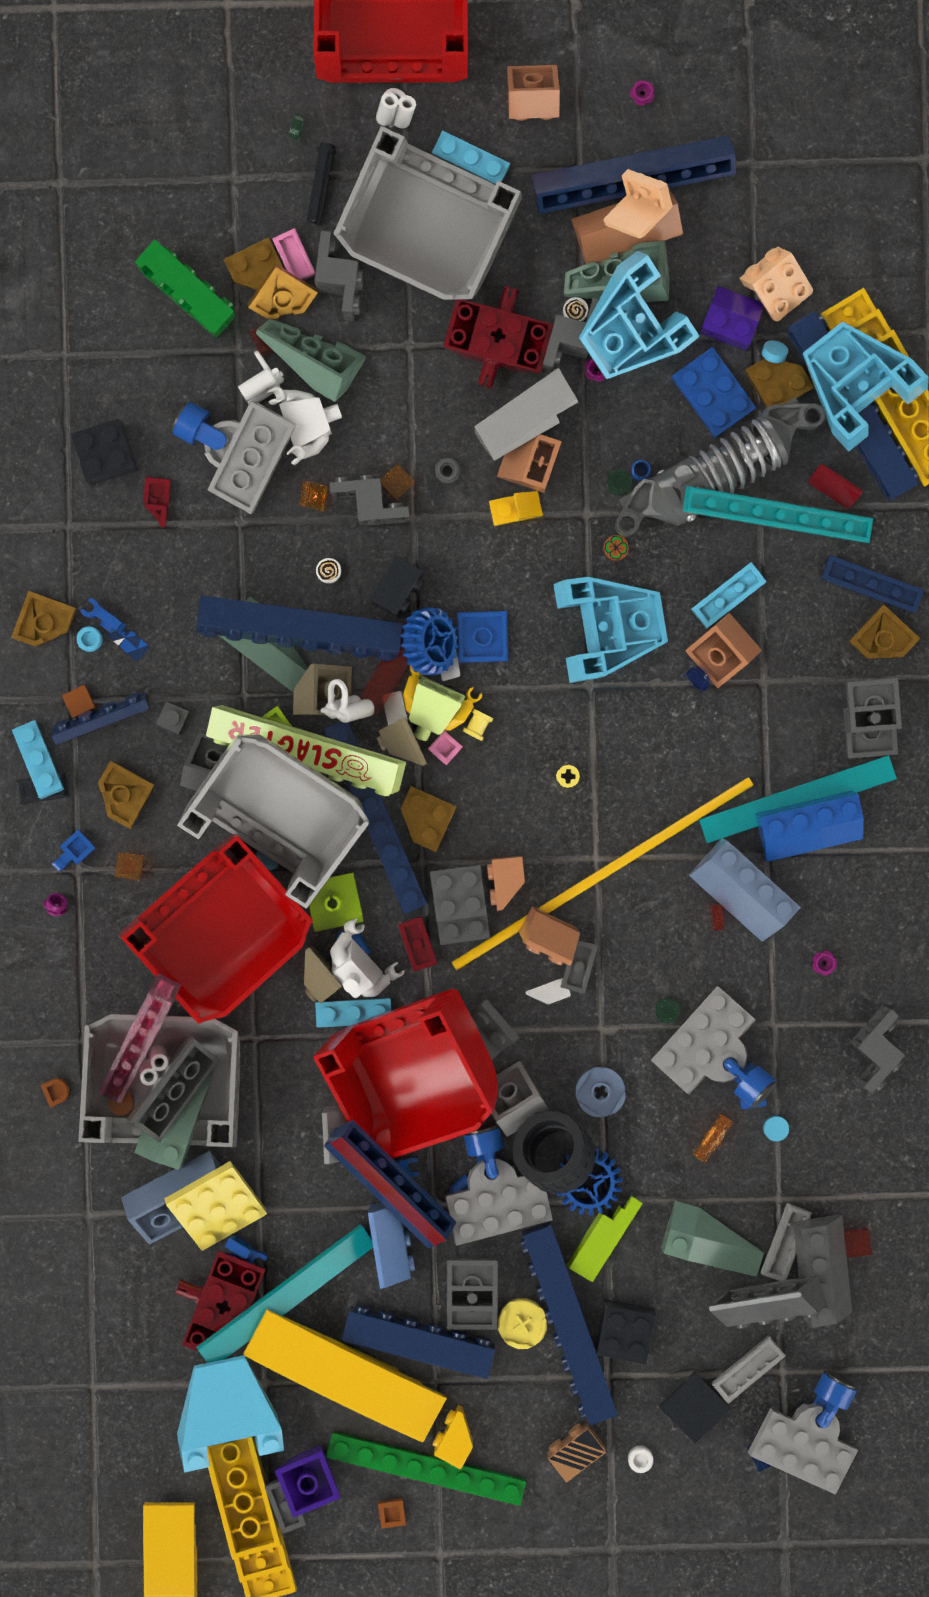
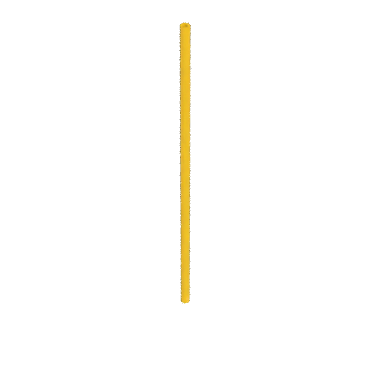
[452,777,754,970]

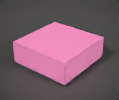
[428,730,463,765]

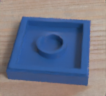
[457,611,508,663]

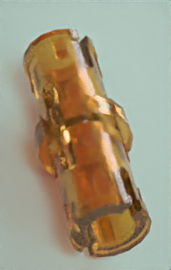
[692,1113,734,1164]

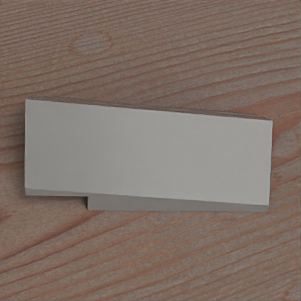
[474,368,578,461]

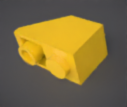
[432,1405,473,1469]

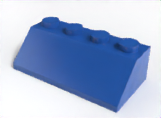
[755,790,864,862]

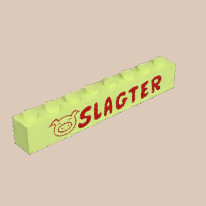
[206,705,406,796]

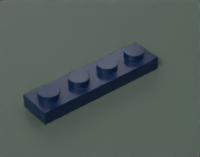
[820,555,924,614]
[51,692,149,745]

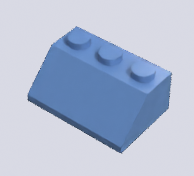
[368,1203,415,1289]

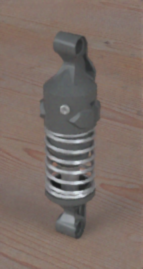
[615,397,825,537]

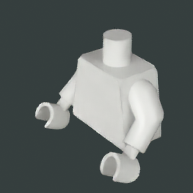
[267,387,342,465]
[330,918,405,998]

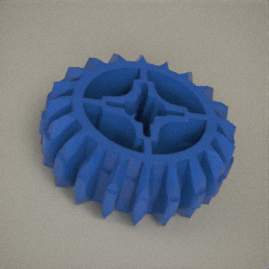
[400,607,459,675]
[557,1148,623,1216]

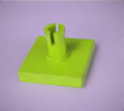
[309,872,364,932]

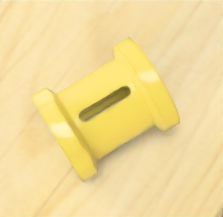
[463,709,493,741]
[556,765,580,788]

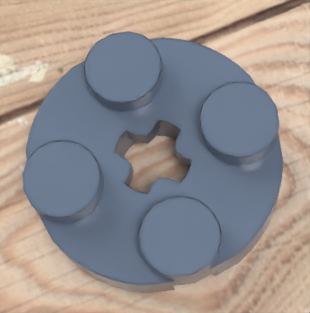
[576,1066,625,1117]

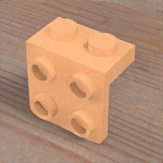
[604,169,673,238]
[739,247,813,321]

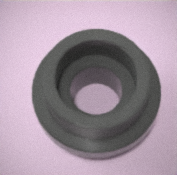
[435,458,460,483]

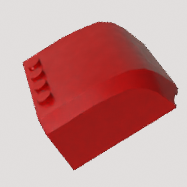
[314,0,468,83]
[118,834,313,1024]
[313,989,498,1158]

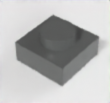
[156,701,190,735]

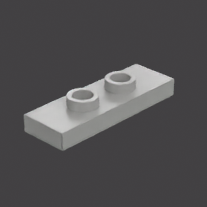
[760,1203,812,1281]
[711,1335,786,1404]

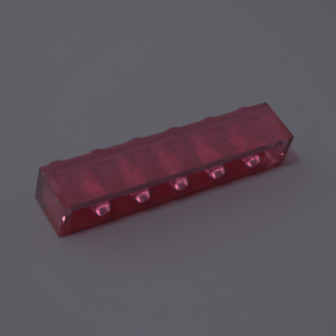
[98,973,181,1104]

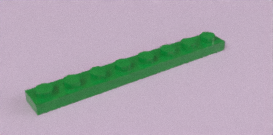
[326,1431,526,1506]

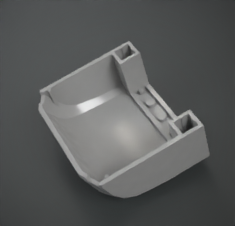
[334,126,522,300]
[177,734,369,908]
[79,1014,240,1147]

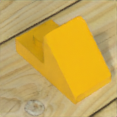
[489,491,543,526]

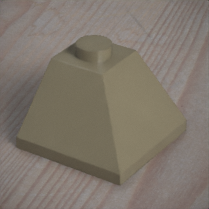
[293,664,352,716]
[377,718,427,766]
[304,944,342,1003]

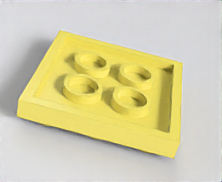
[164,1161,267,1251]

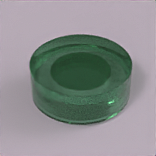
[288,113,304,140]
[606,470,632,496]
[655,998,680,1023]

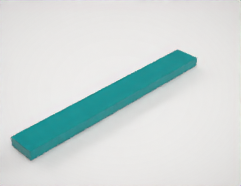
[682,486,873,543]
[699,755,897,843]
[196,1224,373,1363]

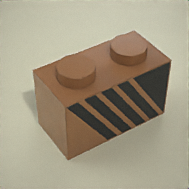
[547,1422,606,1483]

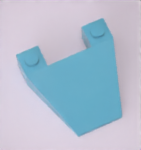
[579,251,700,379]
[803,322,928,452]
[554,577,668,683]
[177,1355,284,1473]

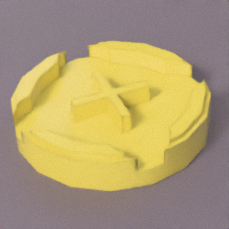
[498,1298,547,1349]

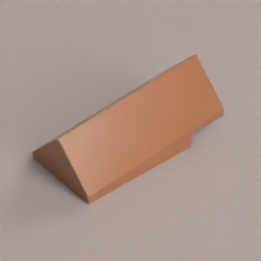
[571,189,683,264]

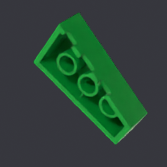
[135,239,236,339]

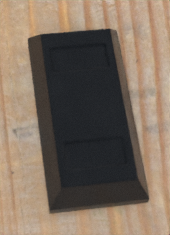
[16,773,69,805]

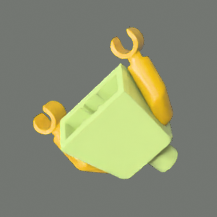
[403,665,482,741]

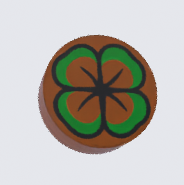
[603,535,629,561]

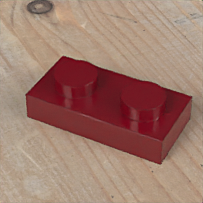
[398,916,437,972]

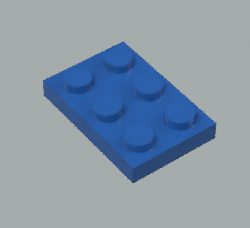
[671,347,756,439]

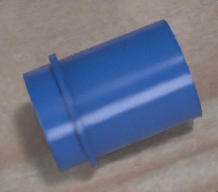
[631,460,651,481]

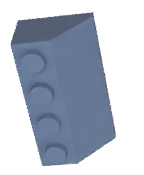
[689,838,801,942]
[121,1151,221,1245]

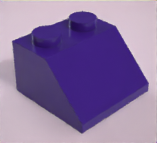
[700,286,764,351]
[275,1444,340,1518]

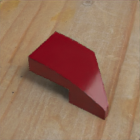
[143,476,171,527]

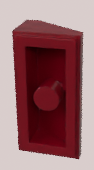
[808,464,863,509]

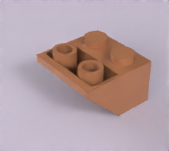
[497,434,562,493]
[487,855,525,911]
[519,906,580,966]

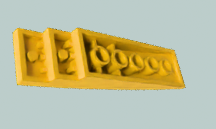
[819,288,929,487]
[243,1309,447,1442]
[207,1436,297,1597]
[143,1502,197,1597]

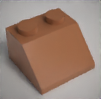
[507,65,560,121]
[685,613,762,688]

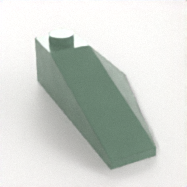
[564,241,670,303]
[256,319,366,402]
[220,597,308,693]
[134,1071,214,1170]
[661,1200,764,1277]

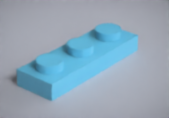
[432,131,510,185]
[691,562,766,629]
[12,720,64,799]
[315,998,391,1027]

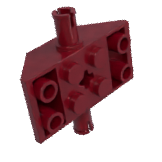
[443,286,554,389]
[175,1251,266,1359]

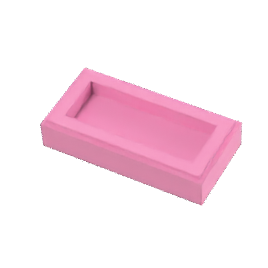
[272,228,316,281]

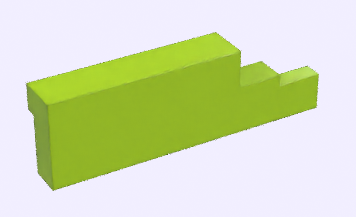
[566,1196,643,1282]

